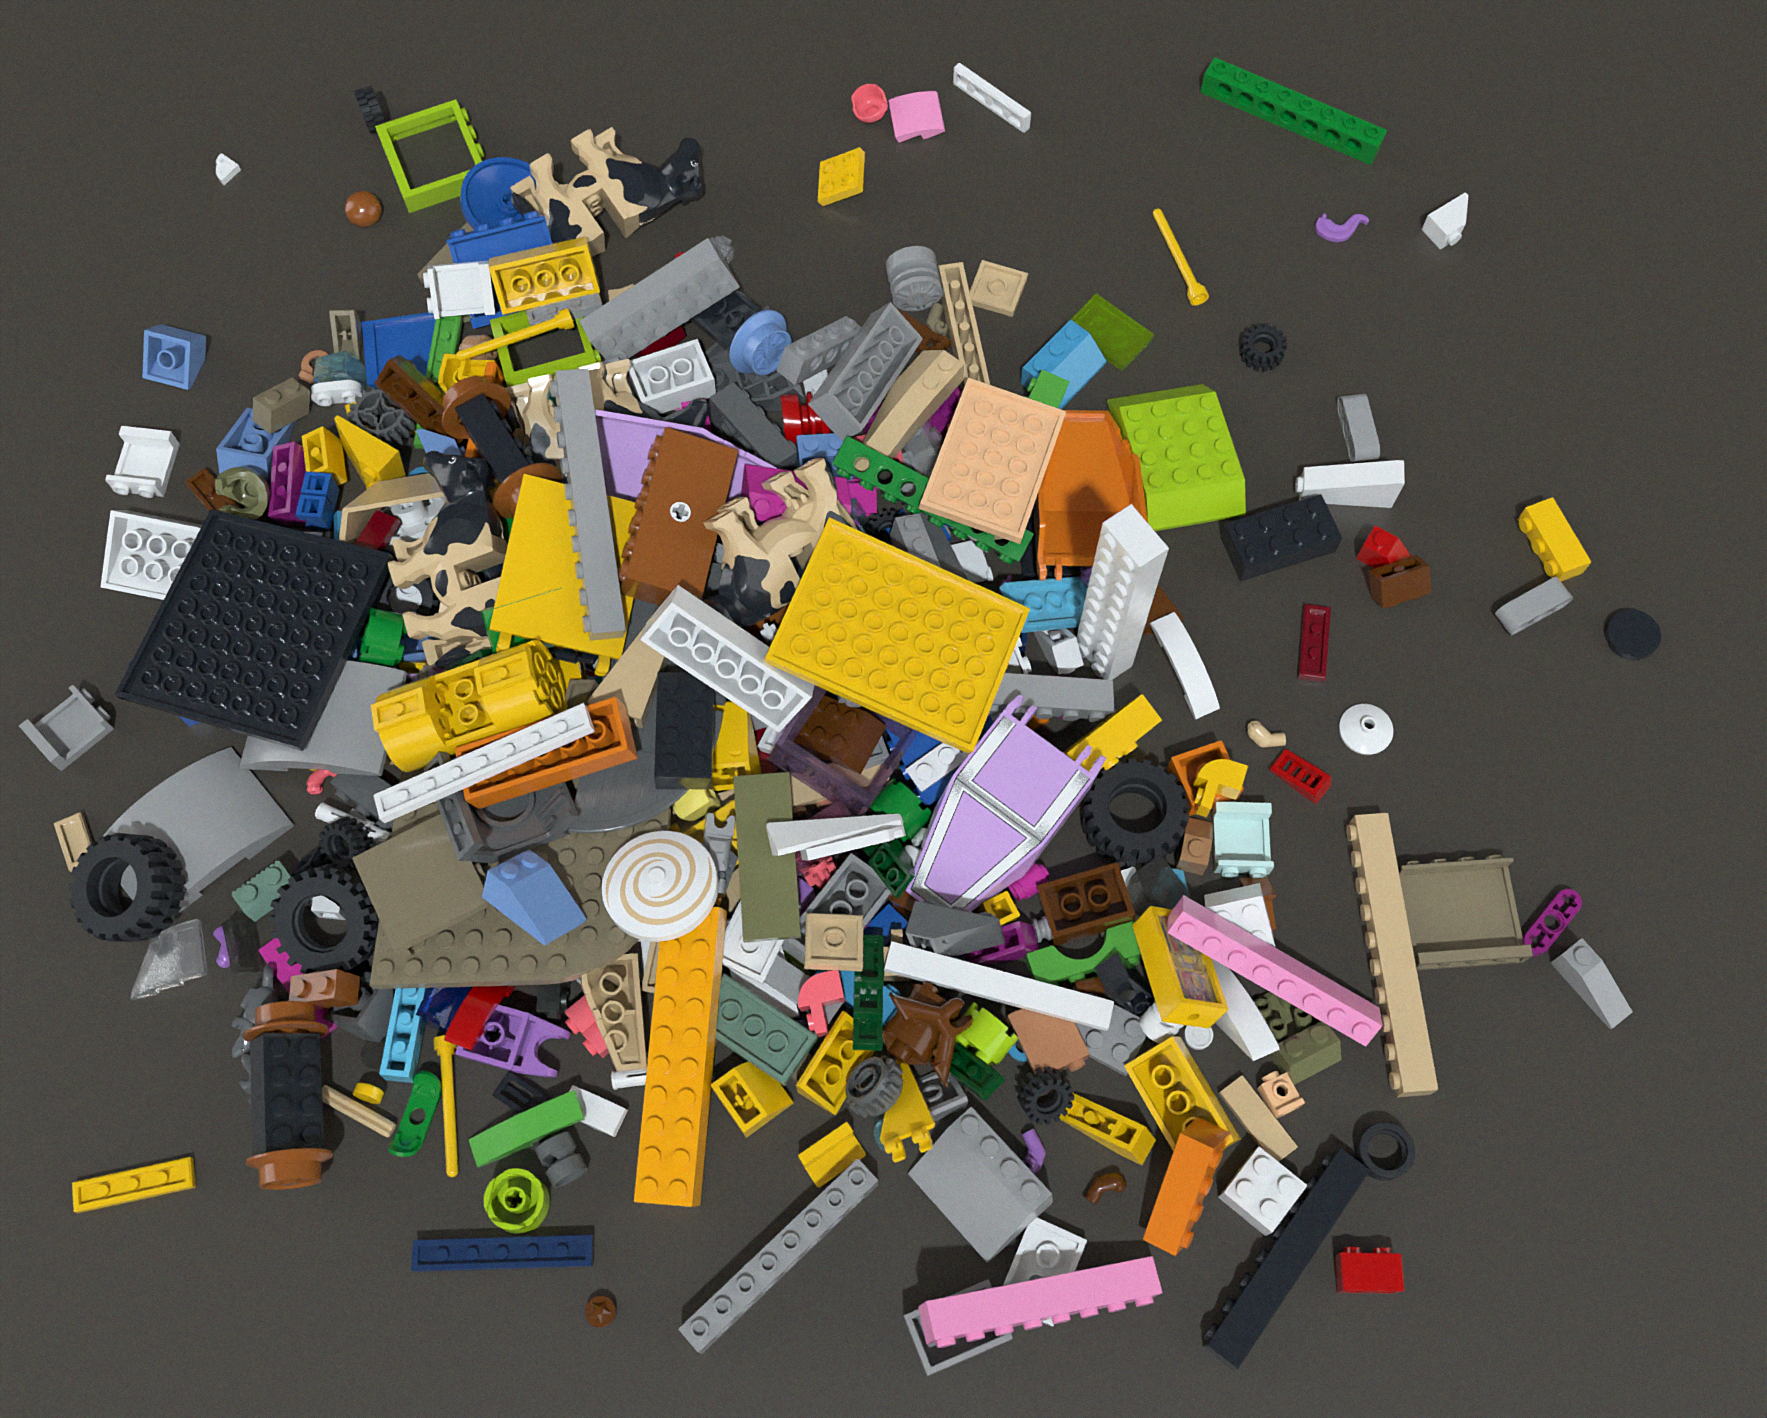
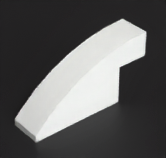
[1211,958,1279,1061]

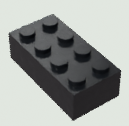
[1220,494,1342,582]
[654,672,715,789]

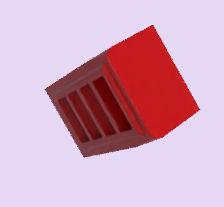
[1270,749,1331,804]

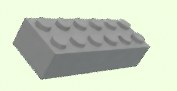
[580,238,740,360]
[808,302,923,442]

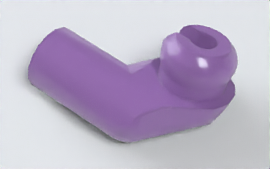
[213,926,240,968]

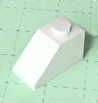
[1422,193,1468,249]
[1034,628,1083,675]

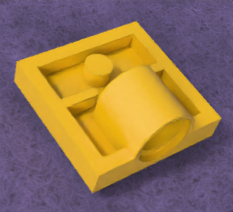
[818,147,865,206]

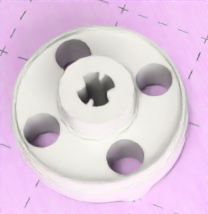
[382,497,445,558]

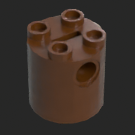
[882,981,961,1065]

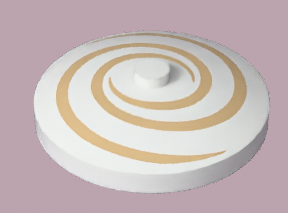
[602,831,719,942]

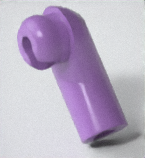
[1022,1129,1046,1174]

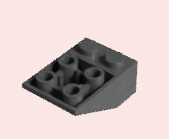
[906,900,1005,957]

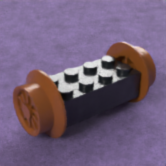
[442,376,562,519]
[243,1001,333,1190]

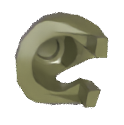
[215,466,270,520]

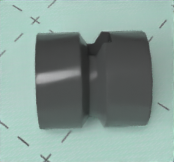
[535,1132,588,1188]

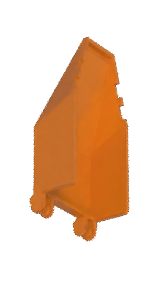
[1033,410,1148,581]

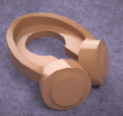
[298,350,332,384]

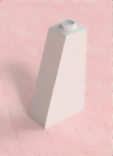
[1295,460,1405,508]

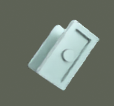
[1212,802,1274,878]

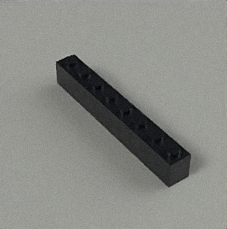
[1203,1148,1370,1370]

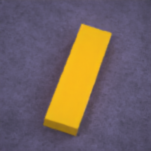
[72,1157,196,1213]

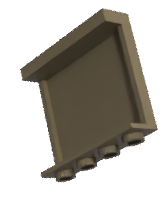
[352,814,497,961]
[1398,855,1533,970]

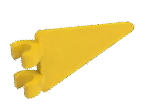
[880,1059,935,1163]

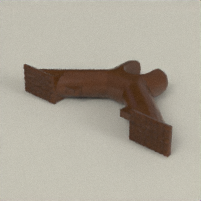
[889,992,973,1087]

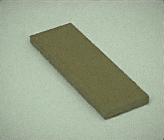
[733,772,801,943]

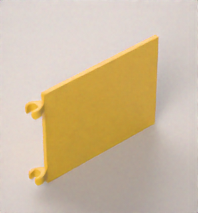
[489,474,636,677]

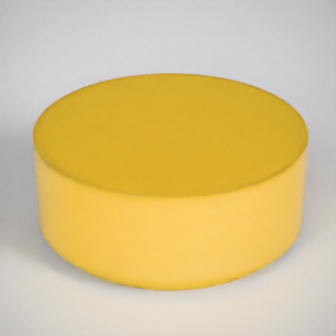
[352,1082,384,1104]

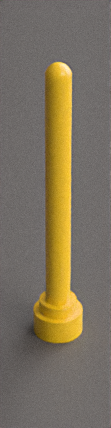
[1153,209,1209,306]
[456,308,575,361]
[433,1035,458,1177]

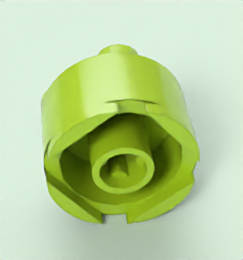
[956,1002,1019,1066]
[484,1168,550,1234]

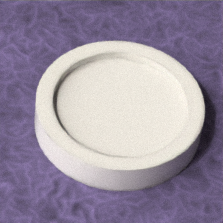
[1184,1025,1213,1050]

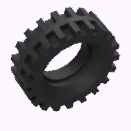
[268,864,379,974]

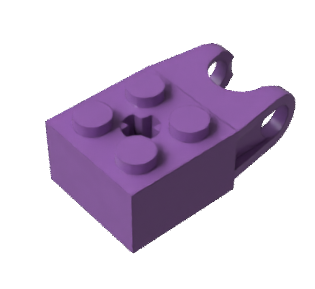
[455,1005,571,1078]

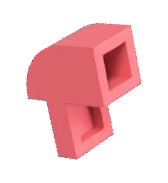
[798,970,846,1037]

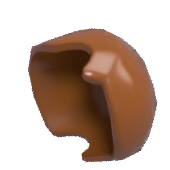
[345,190,382,227]

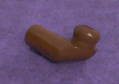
[1074,976,1108,998]
[1083,1172,1127,1206]

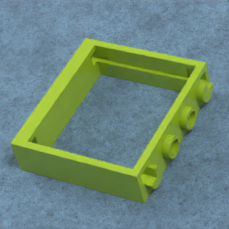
[375,99,484,213]
[490,309,601,387]

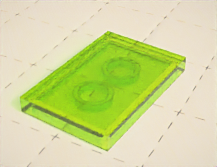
[1071,293,1154,371]

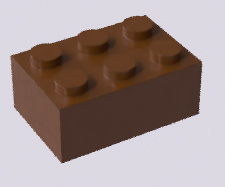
[787,691,887,775]
[1037,862,1135,947]

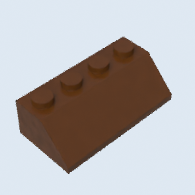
[375,354,468,448]

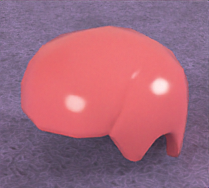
[851,84,888,123]

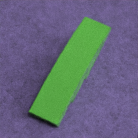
[469,1090,585,1168]

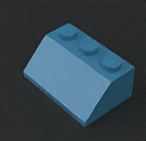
[1021,320,1107,409]

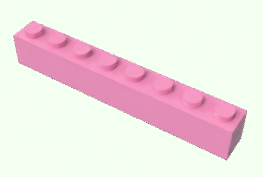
[1167,895,1383,1046]
[918,1256,1162,1348]

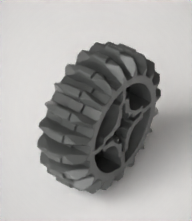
[347,385,417,447]

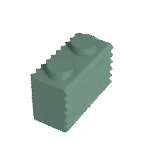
[232,861,292,922]

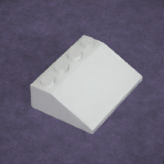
[101,510,202,600]

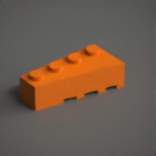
[1143,1117,1231,1256]

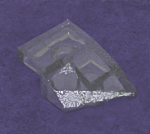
[130,919,208,1000]

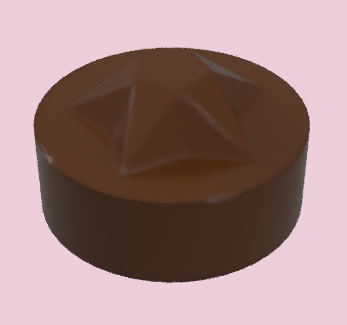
[585,1296,617,1328]

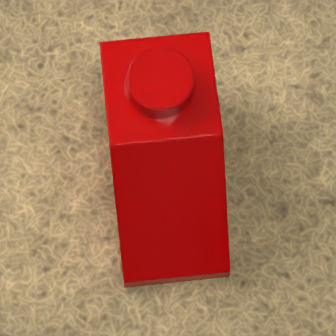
[1356,525,1411,569]

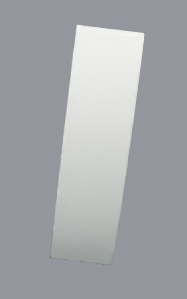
[1150,612,1220,720]

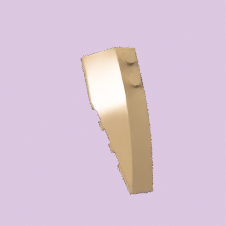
[855,350,964,472]

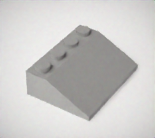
[908,1107,1053,1263]

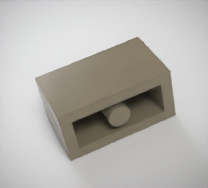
[252,378,310,434]

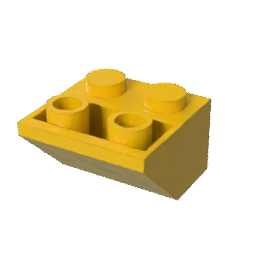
[711,1062,794,1138]

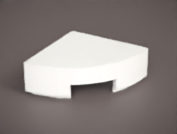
[216,153,241,185]

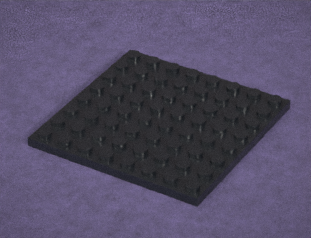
[114,509,395,751]

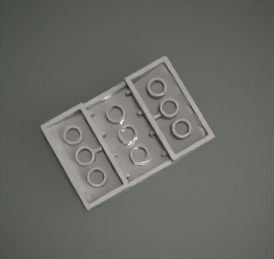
[239,660,407,776]
[103,747,294,918]

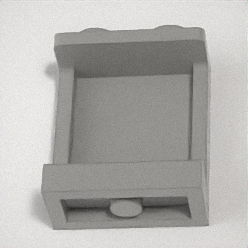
[19,685,114,771]

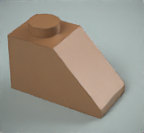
[1175,817,1213,875]

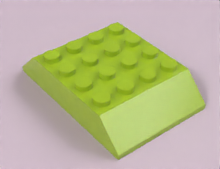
[1107,384,1246,531]

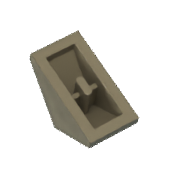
[329,309,363,360]

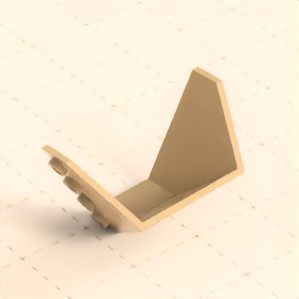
[339,473,447,544]

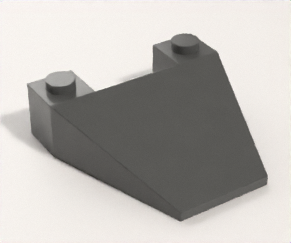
[703,306,806,411]

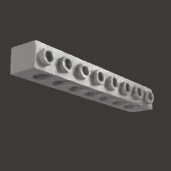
[678,1159,878,1354]

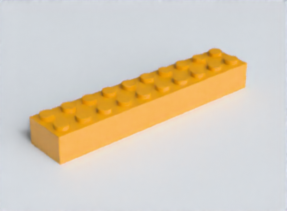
[634,907,727,1207]

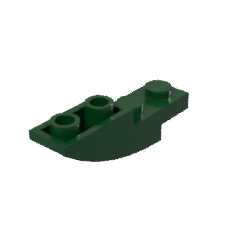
[862,812,915,898]

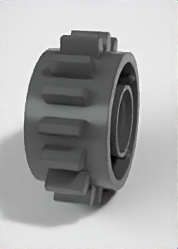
[846,1055,903,1118]

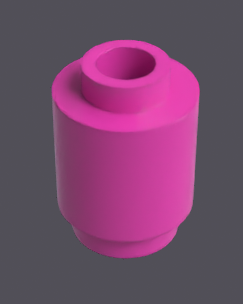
[1008,863,1050,901]

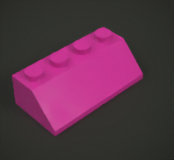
[740,465,852,521]

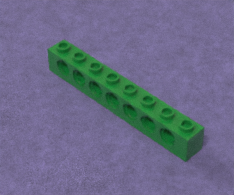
[1200,57,1387,165]
[832,436,1034,565]

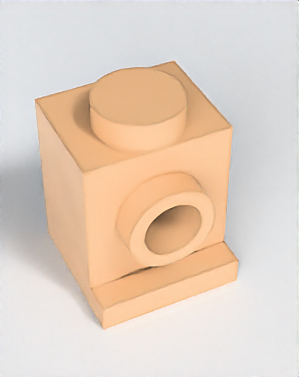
[1257,1071,1305,1119]

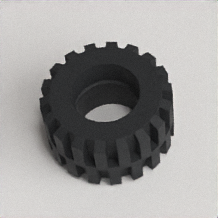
[372,571,440,616]

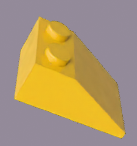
[334,415,406,489]

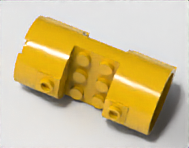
[371,640,567,772]

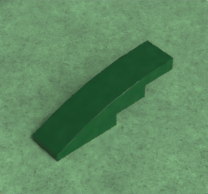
[853,935,884,1051]

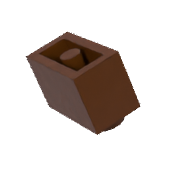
[1369,555,1432,608]

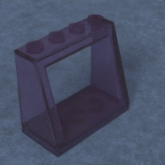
[768,686,919,817]

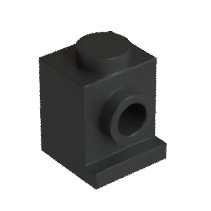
[536,981,571,1022]

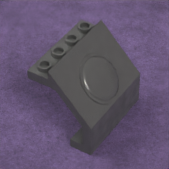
[424,752,579,863]

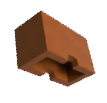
[289,969,360,1010]

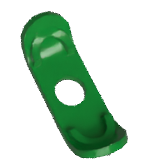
[388,1071,441,1157]

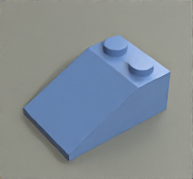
[216,408,296,484]
[482,849,586,946]

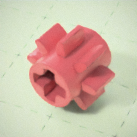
[802,856,837,889]

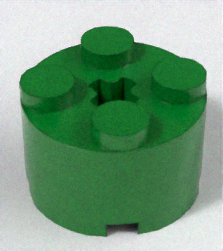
[359,607,407,667]
[869,778,932,843]

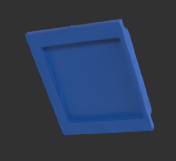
[362,312,436,387]

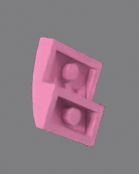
[888,91,945,143]

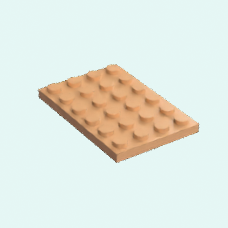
[919,378,1066,544]

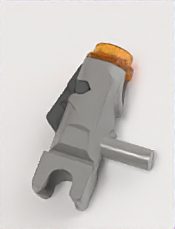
[699,813,738,905]

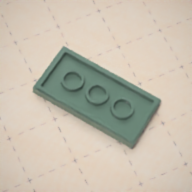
[716,974,818,1086]

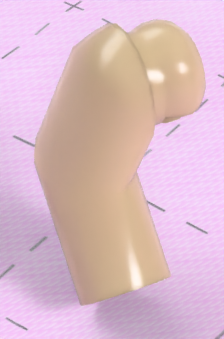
[1247,721,1286,748]

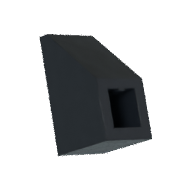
[1095,953,1155,1016]

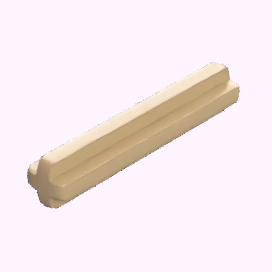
[322,1085,396,1137]

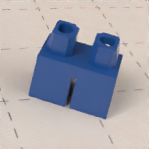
[295,472,339,532]

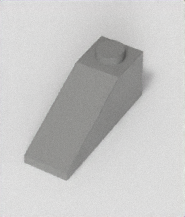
[1551,938,1632,1030]

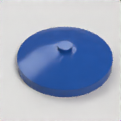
[460,157,536,230]

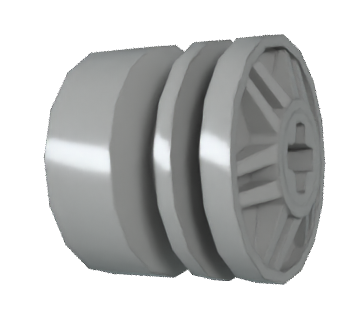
[886,246,943,311]

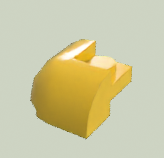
[438,354,497,394]

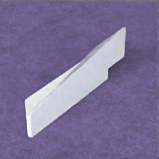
[766,814,906,860]

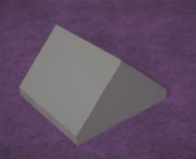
[916,1072,968,1122]

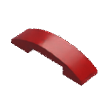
[444,985,517,1050]

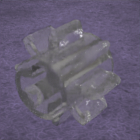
[709,235,735,264]

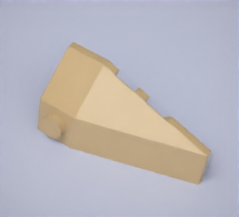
[580,953,647,1072]

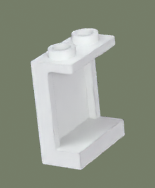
[423,260,495,319]
[105,426,180,498]

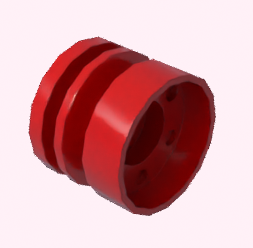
[781,392,831,445]

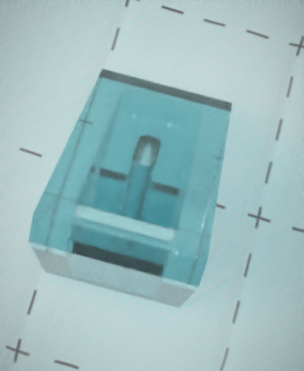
[313,350,366,392]

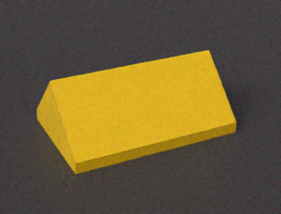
[796,1011,875,1115]

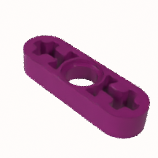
[1522,889,1582,957]

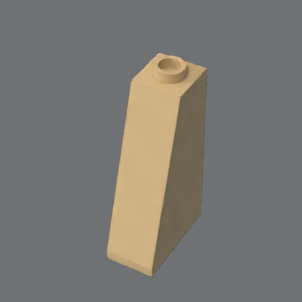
[588,625,669,729]

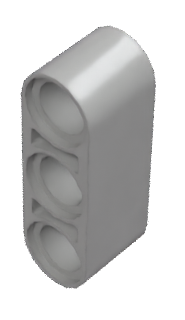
[1337,394,1380,463]
[1495,577,1573,635]

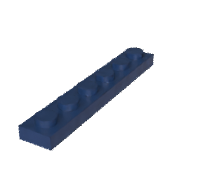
[411,1235,594,1272]

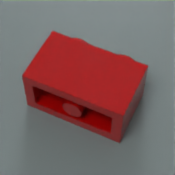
[1334,1247,1404,1294]

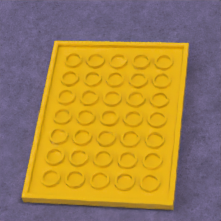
[764,517,1030,754]

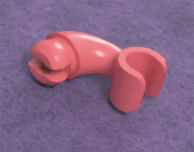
[306,769,337,795]

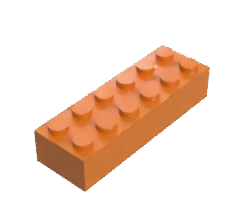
[455,697,638,809]

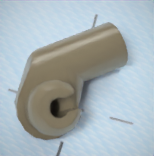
[926,303,948,335]

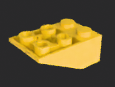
[713,701,762,791]

